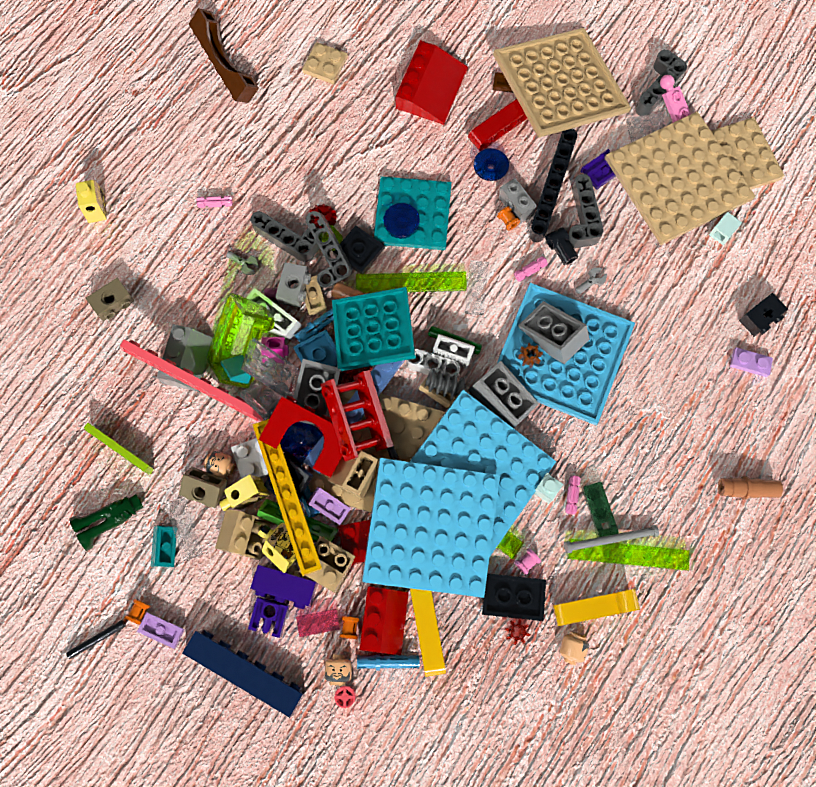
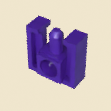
[248,597,290,638]

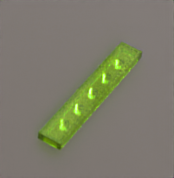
[356,271,467,293]
[567,539,689,571]

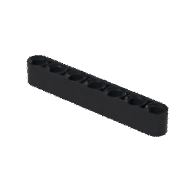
[529,128,578,243]

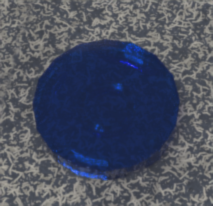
[383,203,420,239]

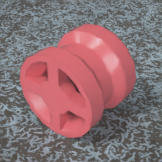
[334,686,356,708]

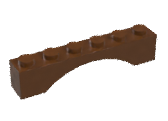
[189,8,259,103]

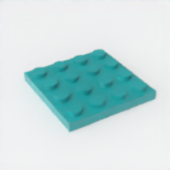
[374,176,452,251]
[332,287,416,371]

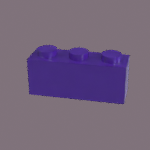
[250,565,318,610]

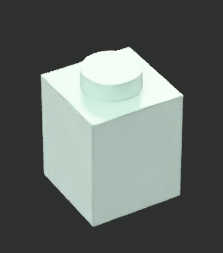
[709,212,742,246]
[534,473,564,504]

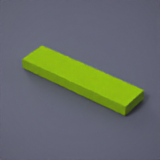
[84,423,154,475]

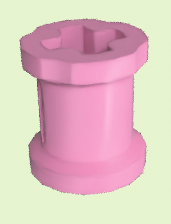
[514,548,541,575]

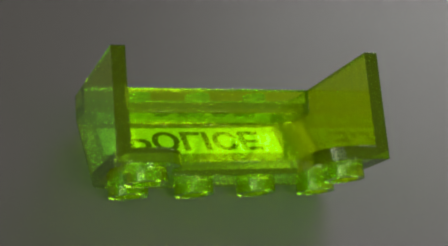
[207,293,275,388]

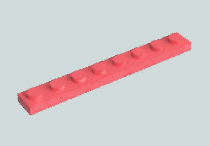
[120,339,266,422]

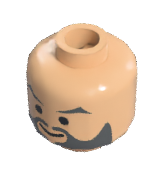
[204,451,235,479]
[559,632,589,665]
[324,654,352,686]

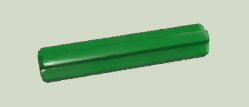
[428,326,482,355]

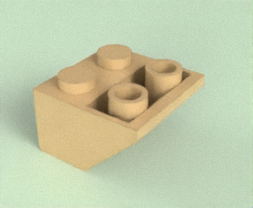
[328,450,379,499]
[215,509,271,560]
[299,536,355,594]

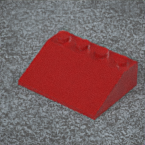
[395,40,468,125]

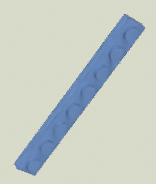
[303,360,405,474]

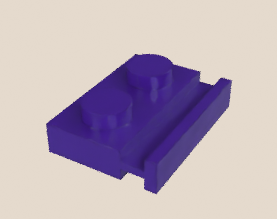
[580,149,616,190]

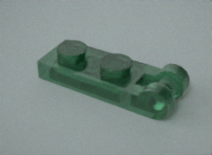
[581,482,619,538]

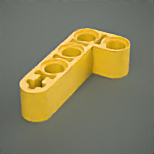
[553,589,640,626]

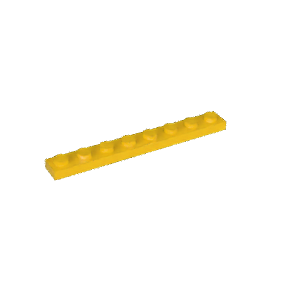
[252,419,322,576]

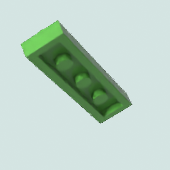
[257,499,338,542]

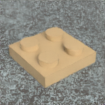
[302,42,348,85]

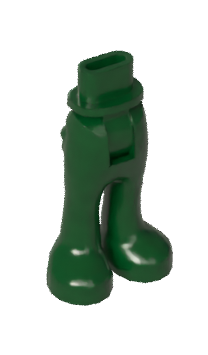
[69,494,144,551]

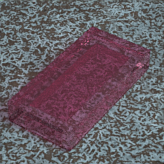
[296,609,340,637]

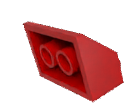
[359,586,409,655]

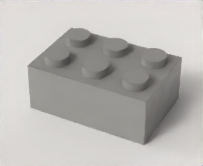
[293,359,341,426]

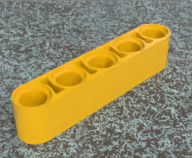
[410,588,446,677]

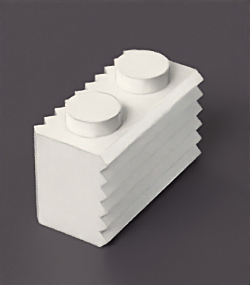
[433,334,475,369]

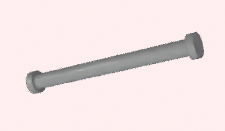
[564,525,659,554]

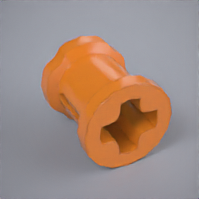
[497,206,520,231]
[124,598,151,625]
[339,616,360,640]

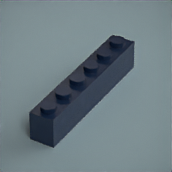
[182,629,305,718]

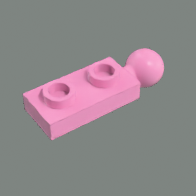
[660,75,691,123]

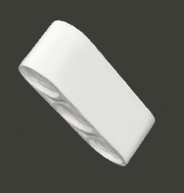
[406,349,460,379]

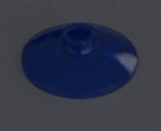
[473,148,509,181]

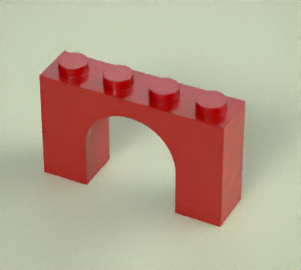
[258,395,353,478]

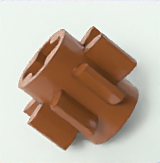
[518,343,543,368]

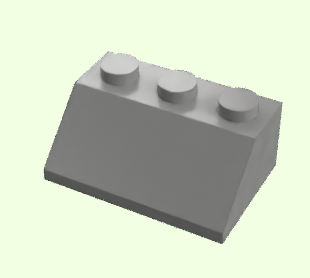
[156,324,214,392]
[468,361,539,428]

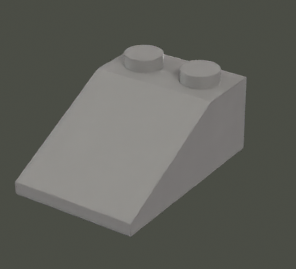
[518,301,590,364]

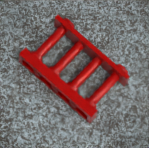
[320,370,394,461]

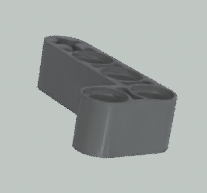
[636,49,687,117]
[568,174,604,248]
[250,211,324,262]
[306,211,352,287]

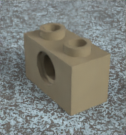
[86,277,134,322]
[179,467,228,508]

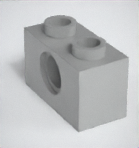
[498,178,537,224]
[276,262,311,308]

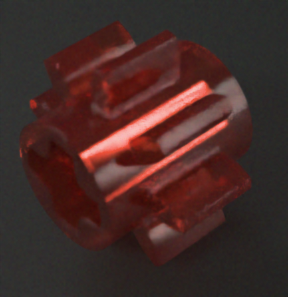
[504,619,531,645]

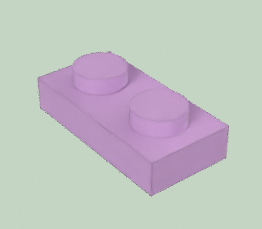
[730,347,773,377]
[307,486,351,525]
[137,612,185,649]

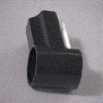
[545,227,578,265]

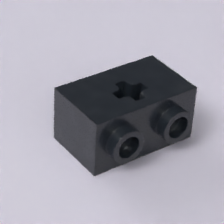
[739,293,788,337]

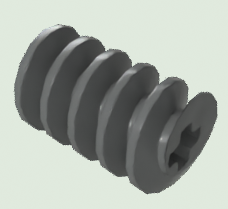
[424,368,467,400]

